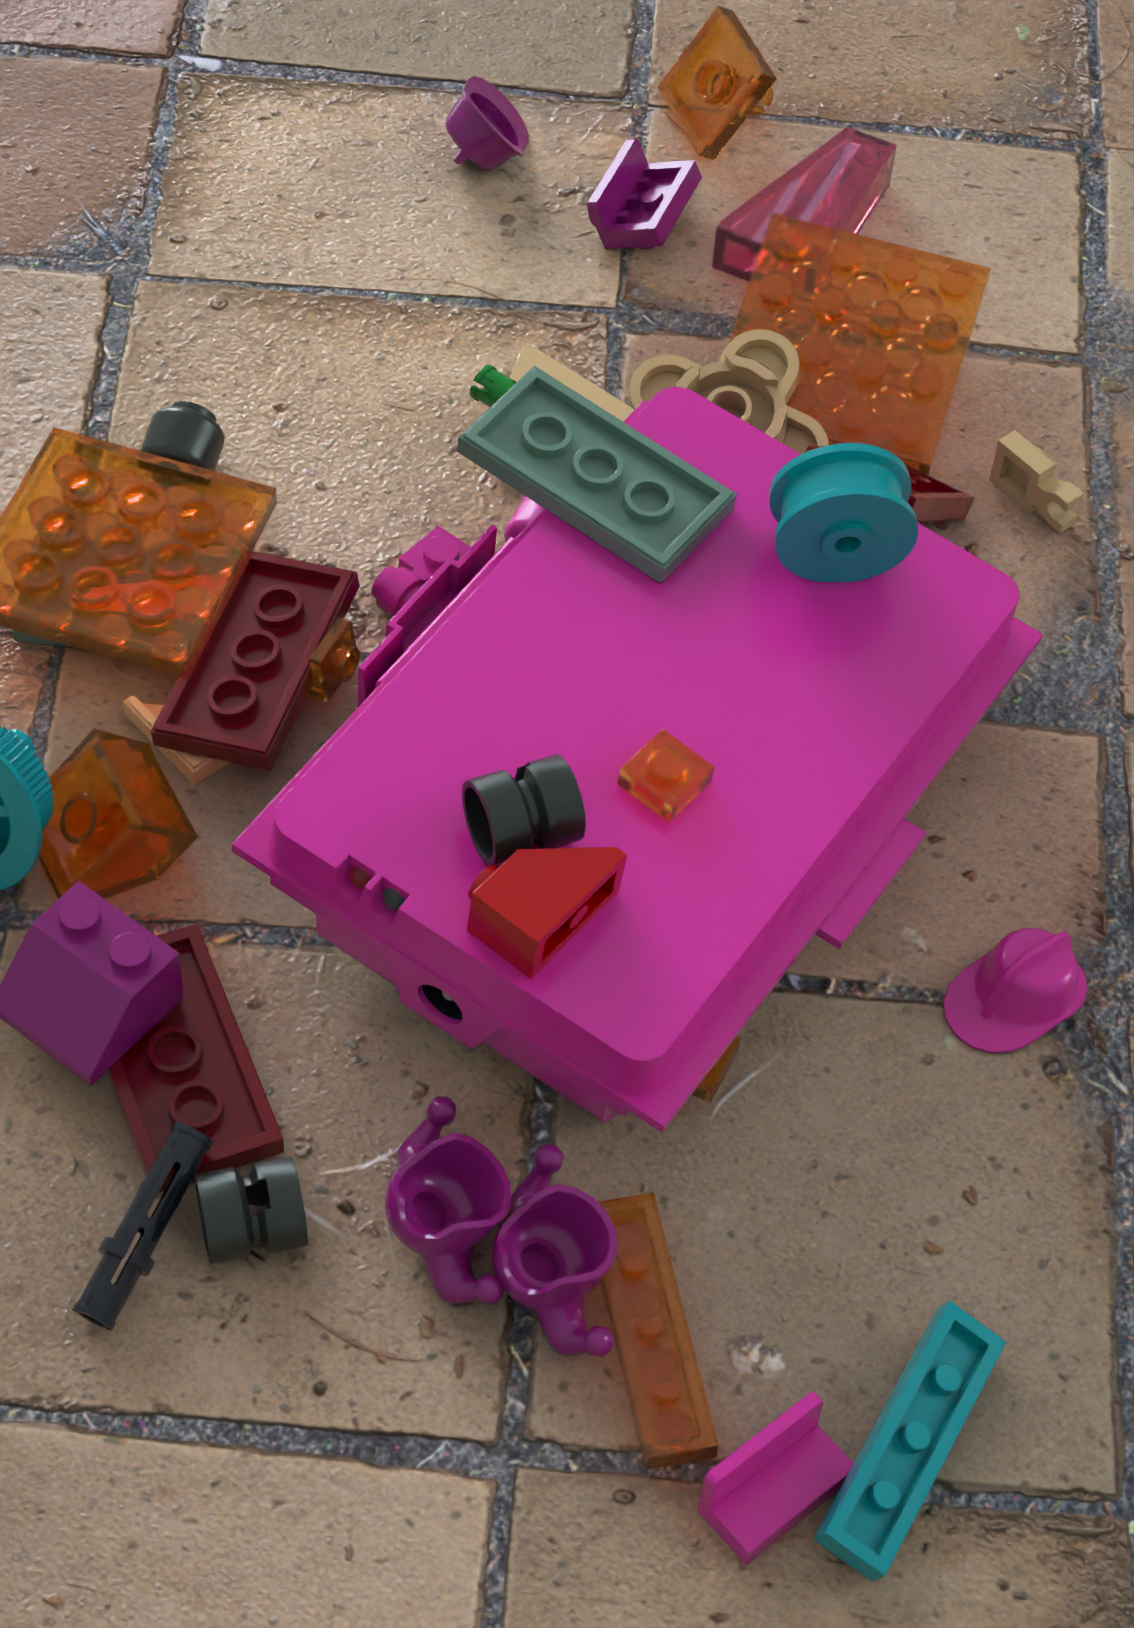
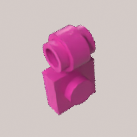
[371,526,470,617]

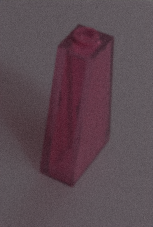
[712,127,897,306]

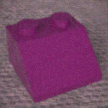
[0,881,184,1086]

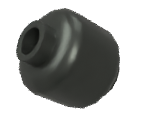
[140,401,225,494]

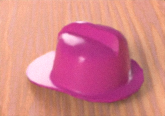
[943,928,1088,1054]

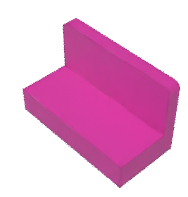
[698,1391,854,1565]

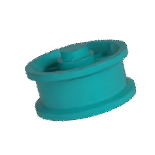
[769,443,918,582]

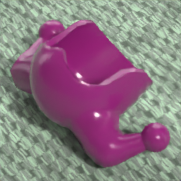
[385,1096,512,1305]
[492,1144,618,1357]

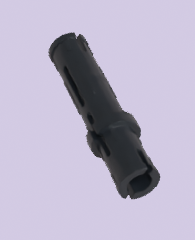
[72,1122,213,1331]

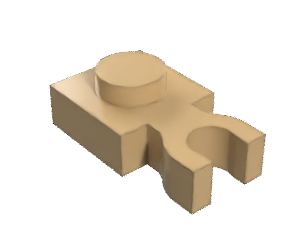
[989,430,1084,533]

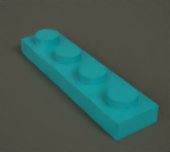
[813,1301,1006,1582]

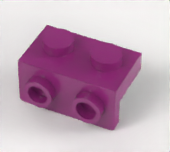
[587,139,702,249]

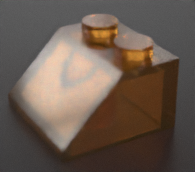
[38,728,198,899]

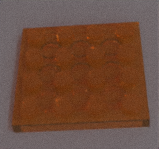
[729,213,991,475]
[0,427,277,676]

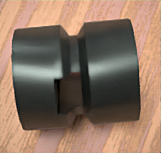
[462,754,586,866]
[194,1156,308,1264]

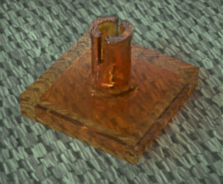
[657,5,777,160]

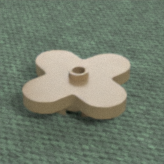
[629,329,829,454]

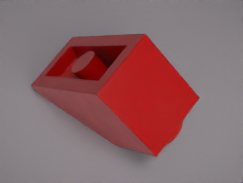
[467,847,627,979]

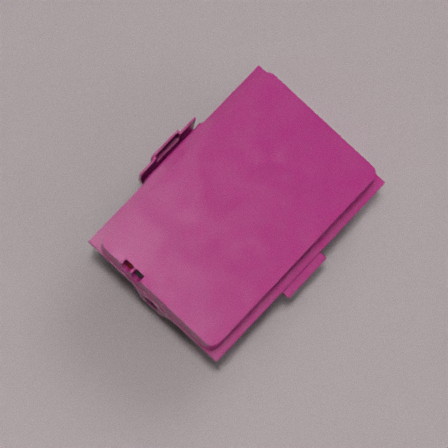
[231,387,1043,1132]

